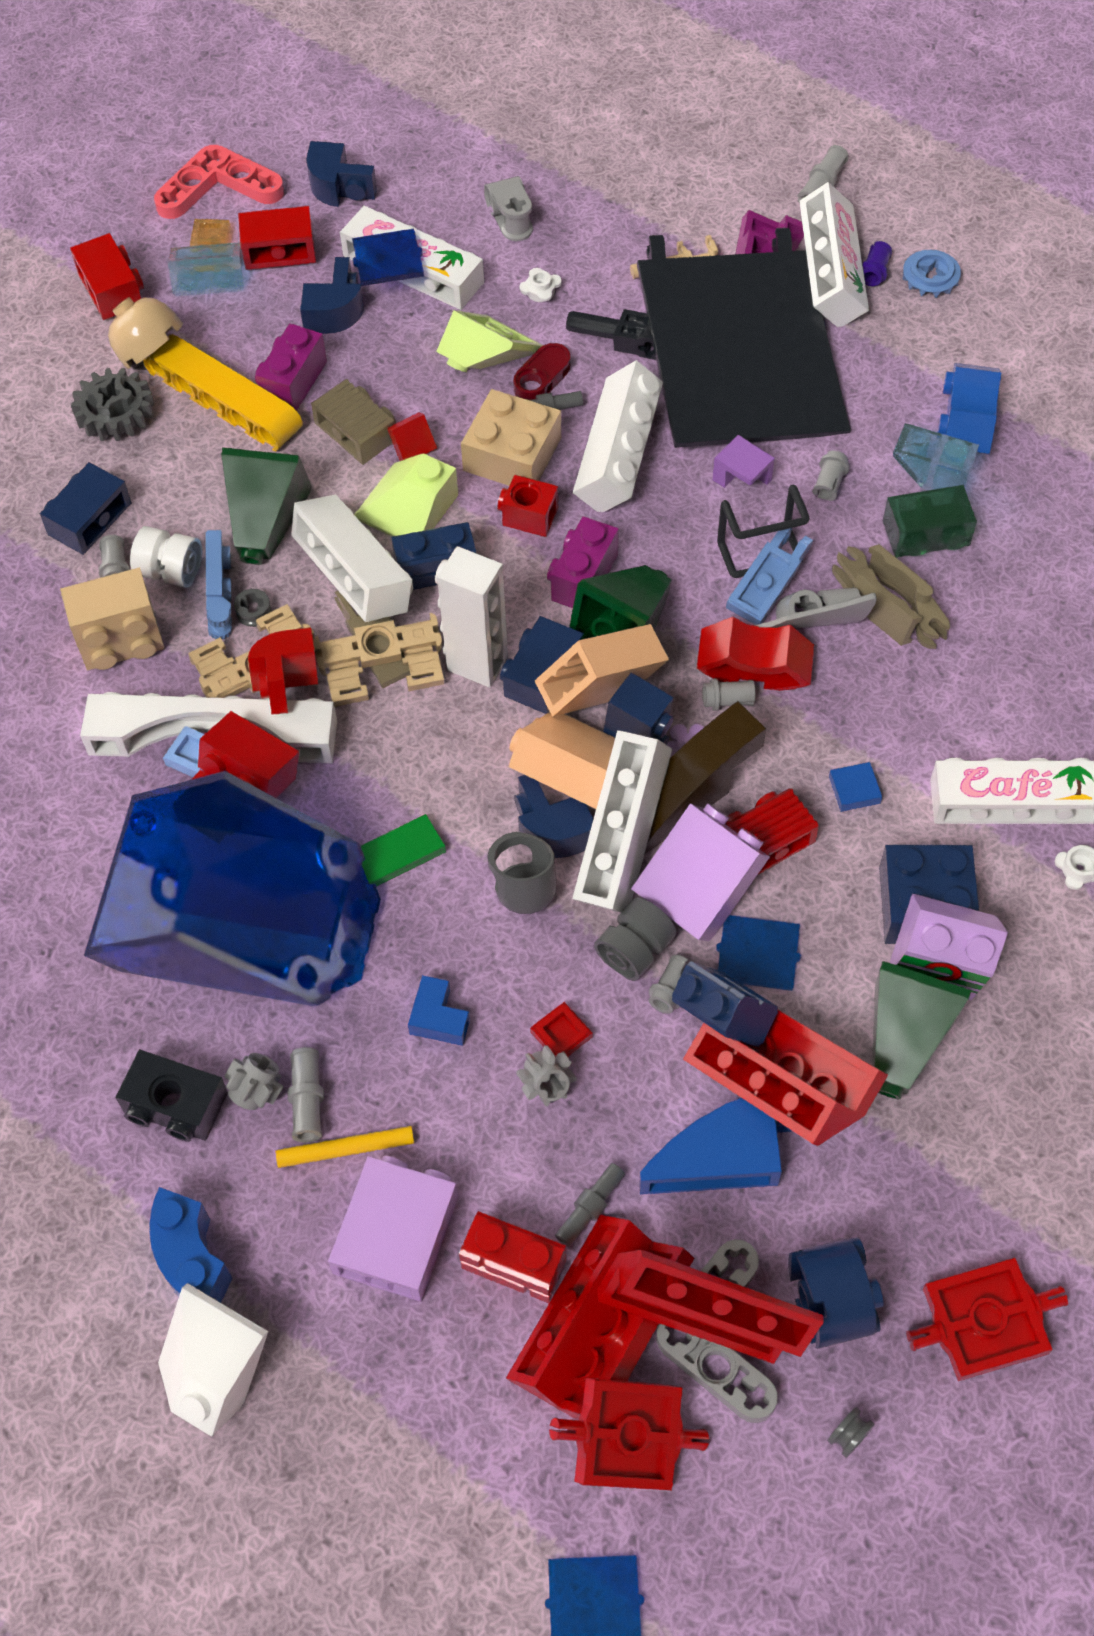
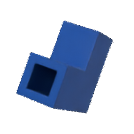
[408,975,470,1046]

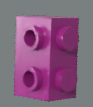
[255,323,327,411]
[547,516,619,608]

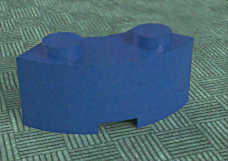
[937,363,1002,454]
[149,1187,233,1303]

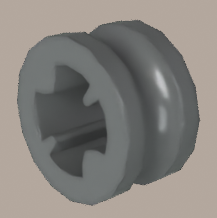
[234,588,272,627]
[827,1407,875,1458]

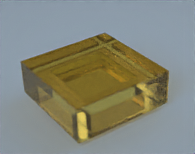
[190,219,230,252]

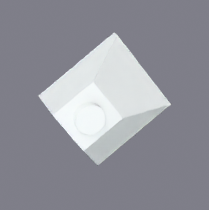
[158,1283,269,1437]

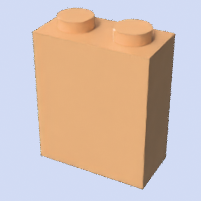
[535,624,669,717]
[508,712,615,809]

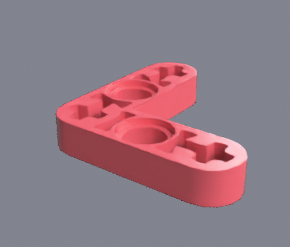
[154,145,284,219]

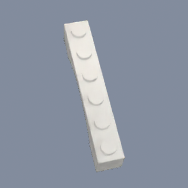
[80,692,337,763]

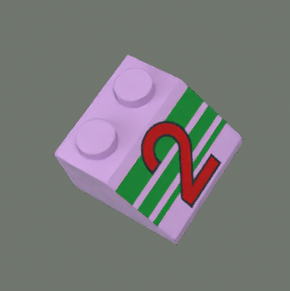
[890,894,1008,1000]

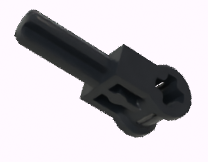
[566,309,656,360]

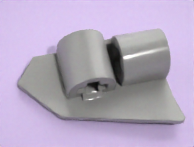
[754,588,877,630]

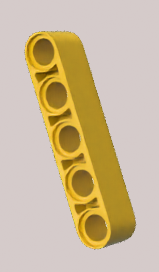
[143,334,303,451]

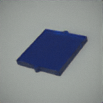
[352,228,424,286]
[716,915,801,991]
[545,1555,644,1636]

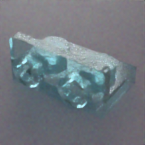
[167,242,244,296]

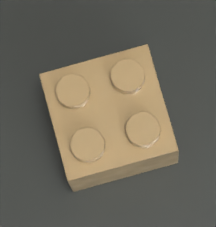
[461,389,561,486]
[60,567,165,670]

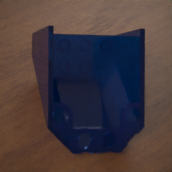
[84,771,381,1006]

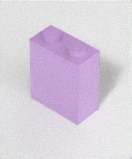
[631,803,770,941]
[328,1156,458,1302]

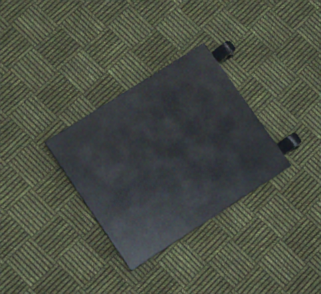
[637,228,851,448]

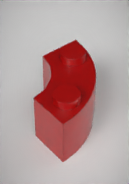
[696,617,814,691]

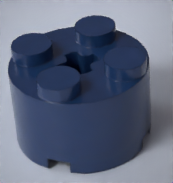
[788,1237,884,1349]

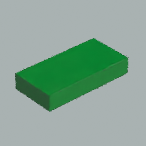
[351,814,446,889]

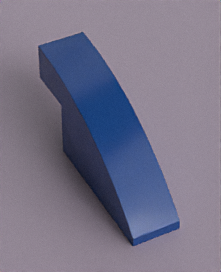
[639,1098,793,1195]

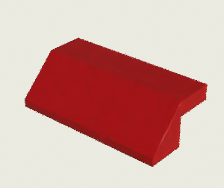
[683,1009,888,1146]
[506,1215,695,1420]
[598,1250,824,1364]

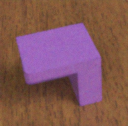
[712,435,775,488]

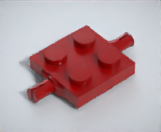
[906,1258,1068,1382]
[549,1378,709,1491]

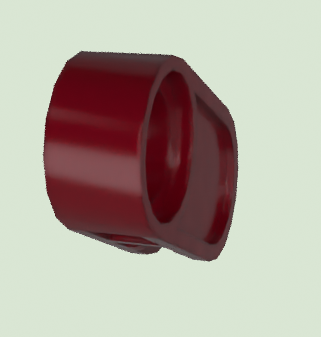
[513,343,571,400]

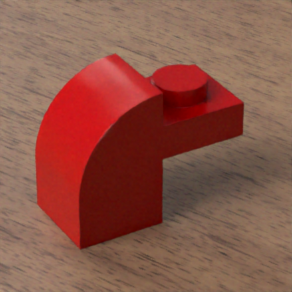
[248,627,318,715]

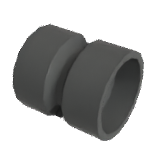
[594,897,676,981]

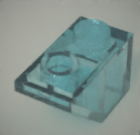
[893,423,979,500]

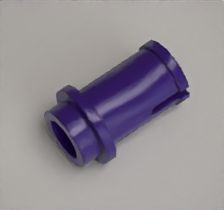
[862,241,893,286]

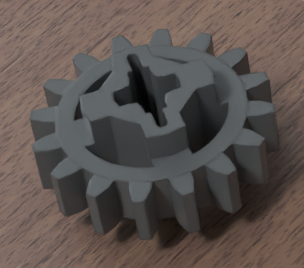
[70,368,155,441]

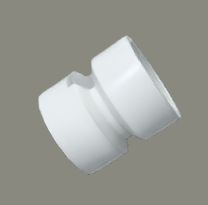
[130,526,202,588]

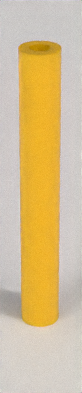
[275,1126,414,1168]

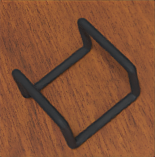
[717,484,810,578]

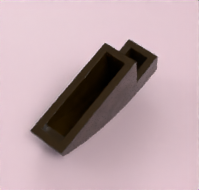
[644,701,766,855]

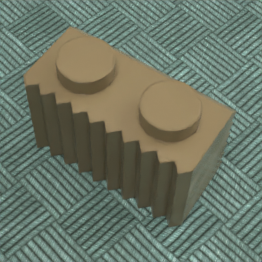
[311,379,396,465]

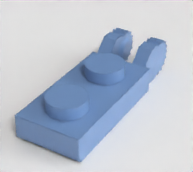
[726,528,813,625]
[206,530,232,640]

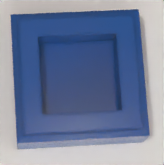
[829,762,882,812]

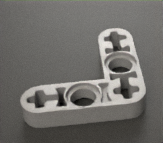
[656,1239,778,1423]

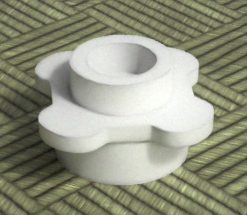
[520,268,562,302]
[1055,845,1094,890]

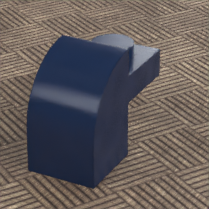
[306,141,377,207]
[300,257,364,334]
[514,775,594,858]

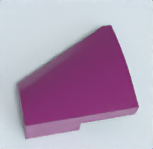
[735,210,804,254]

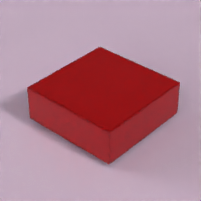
[387,412,437,461]
[530,1002,593,1057]

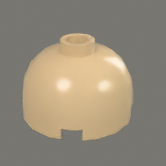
[108,297,183,369]

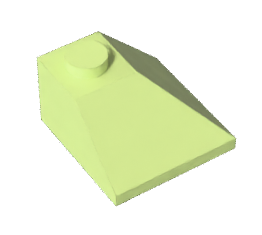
[436,310,543,372]
[354,453,458,537]

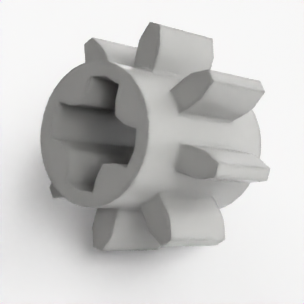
[516,1046,577,1106]
[224,1053,284,1110]

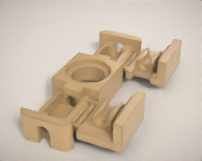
[188,604,320,698]
[313,613,444,707]

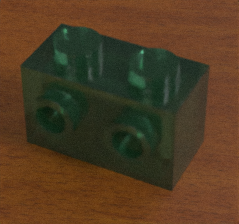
[882,485,977,558]

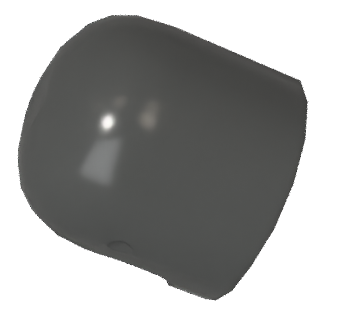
[487,832,557,914]

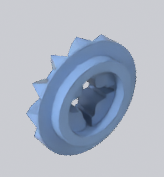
[903,250,961,298]

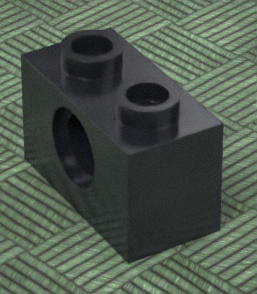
[115,1049,228,1142]

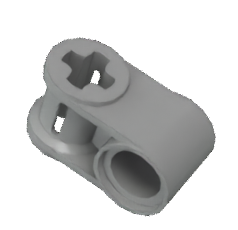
[484,176,533,241]

